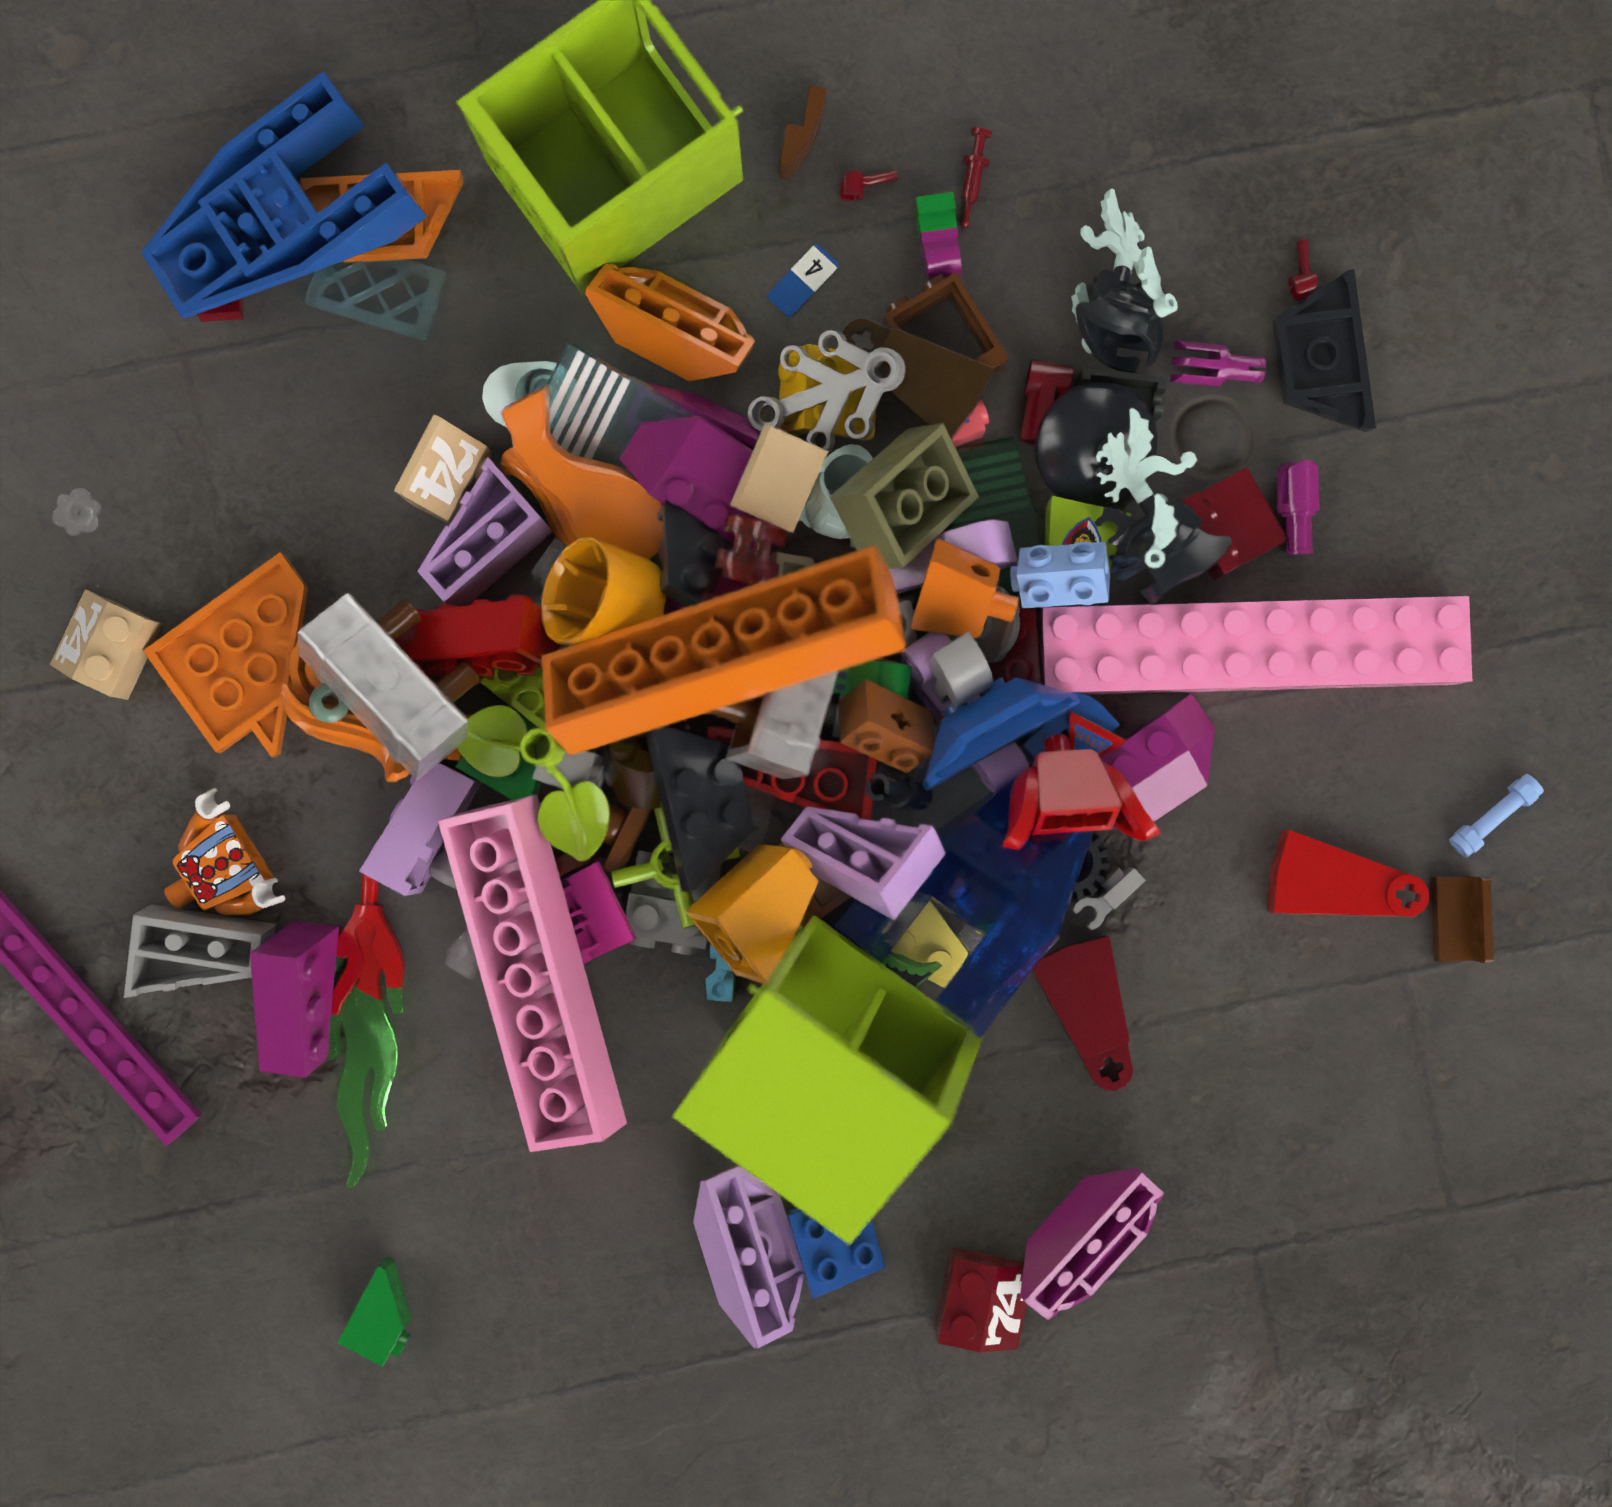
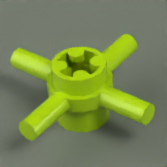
[611,802,740,929]

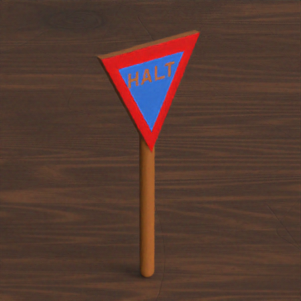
[1029,710,1127,847]

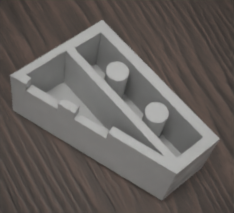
[124,904,276,998]

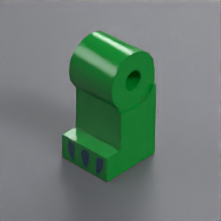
[832,660,912,699]

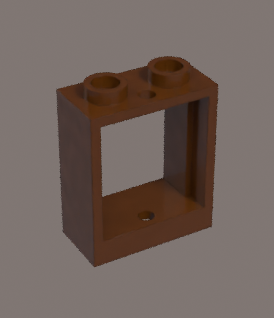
[882,272,1009,375]

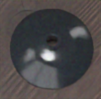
[1035,381,1158,507]

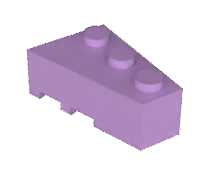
[359,761,481,896]

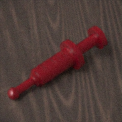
[960,127,992,229]

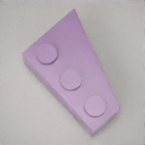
[418,458,553,606]
[781,807,946,920]

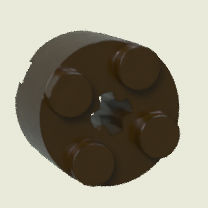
[606,720,690,809]

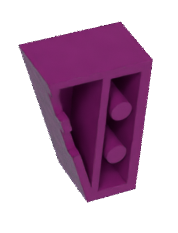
[250,921,339,1077]

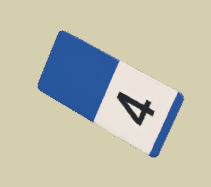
[767,244,839,318]

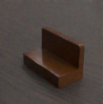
[1431,876,1494,963]

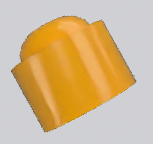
[541,537,666,647]

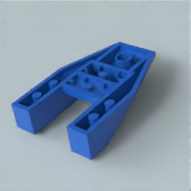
[141,71,427,319]

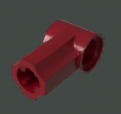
[1019,359,1073,446]

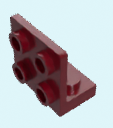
[1181,468,1287,581]

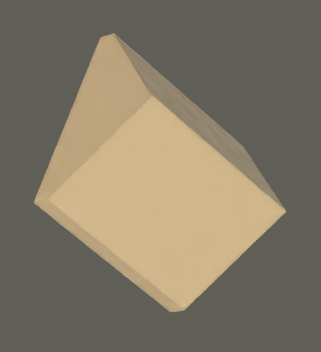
[730,424,828,533]

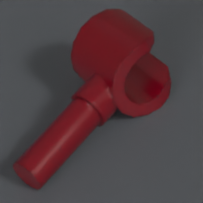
[840,170,898,201]
[1288,239,1318,301]

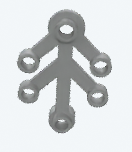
[748,330,905,452]

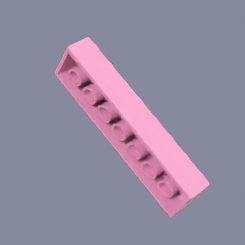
[438,794,627,1152]

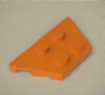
[301,170,464,263]

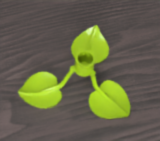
[457,705,610,861]

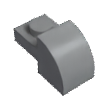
[928,632,993,708]

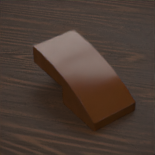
[780,85,826,180]

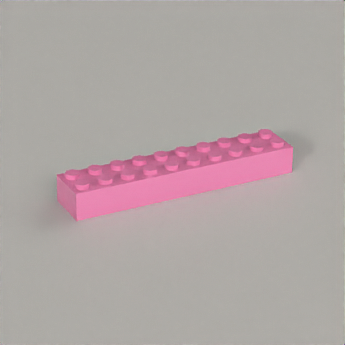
[1037,596,1472,695]

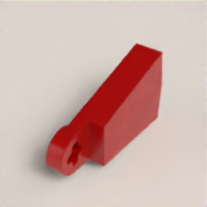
[1267,830,1429,917]

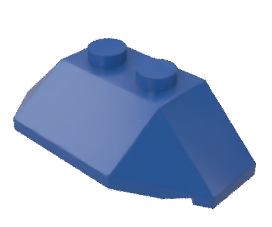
[922,678,1080,791]

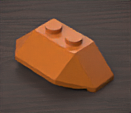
[585,263,755,382]

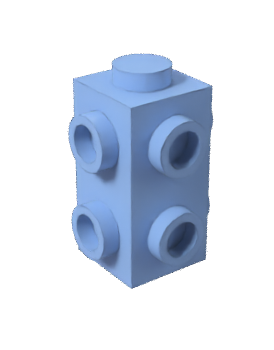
[1011,542,1110,608]

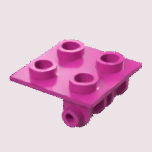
[561,861,637,964]

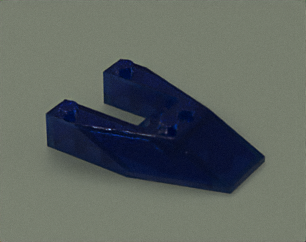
[835,764,1094,1039]

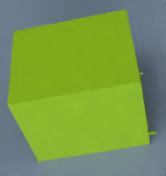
[457,0,743,295]
[672,915,983,1245]

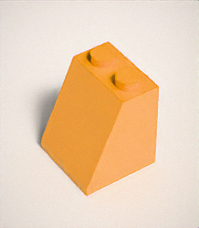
[685,844,819,985]

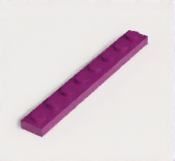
[0,889,203,1146]

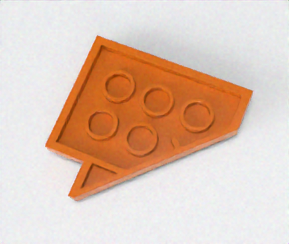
[143,552,309,758]

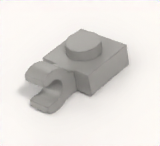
[1071,867,1146,930]

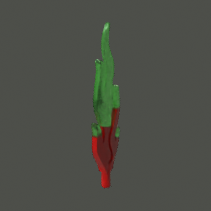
[328,873,405,1189]

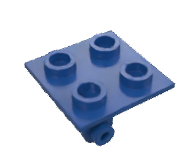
[787,1206,886,1299]

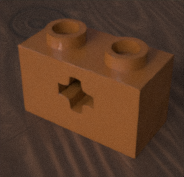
[838,679,935,773]

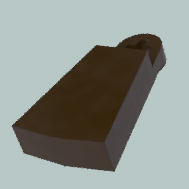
[842,319,995,440]

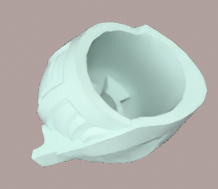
[798,444,873,548]

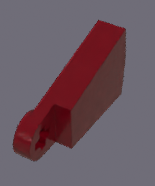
[1027,935,1133,1091]

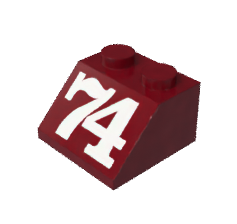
[934,1247,1027,1353]

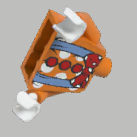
[164,788,285,916]

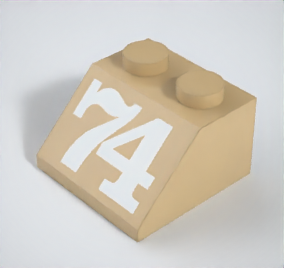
[394,414,494,524]
[50,589,163,700]

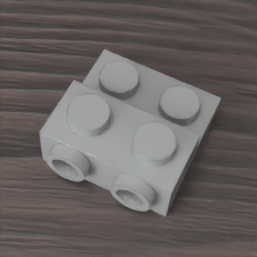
[625,850,722,956]

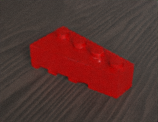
[394,595,563,677]
[707,726,879,821]

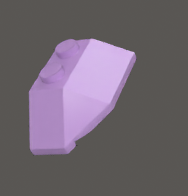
[693,1166,804,1348]

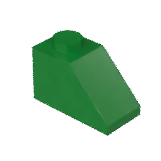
[337,1257,412,1367]

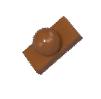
[602,803,653,872]

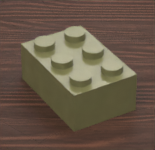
[830,423,979,569]

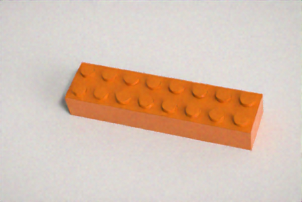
[542,545,906,755]

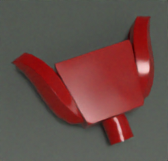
[1002,734,1160,850]

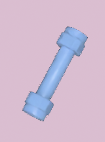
[1449,774,1544,858]

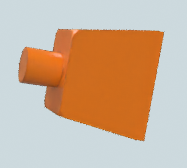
[910,539,1019,638]

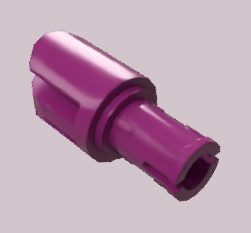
[1170,340,1266,387]
[1277,460,1320,555]

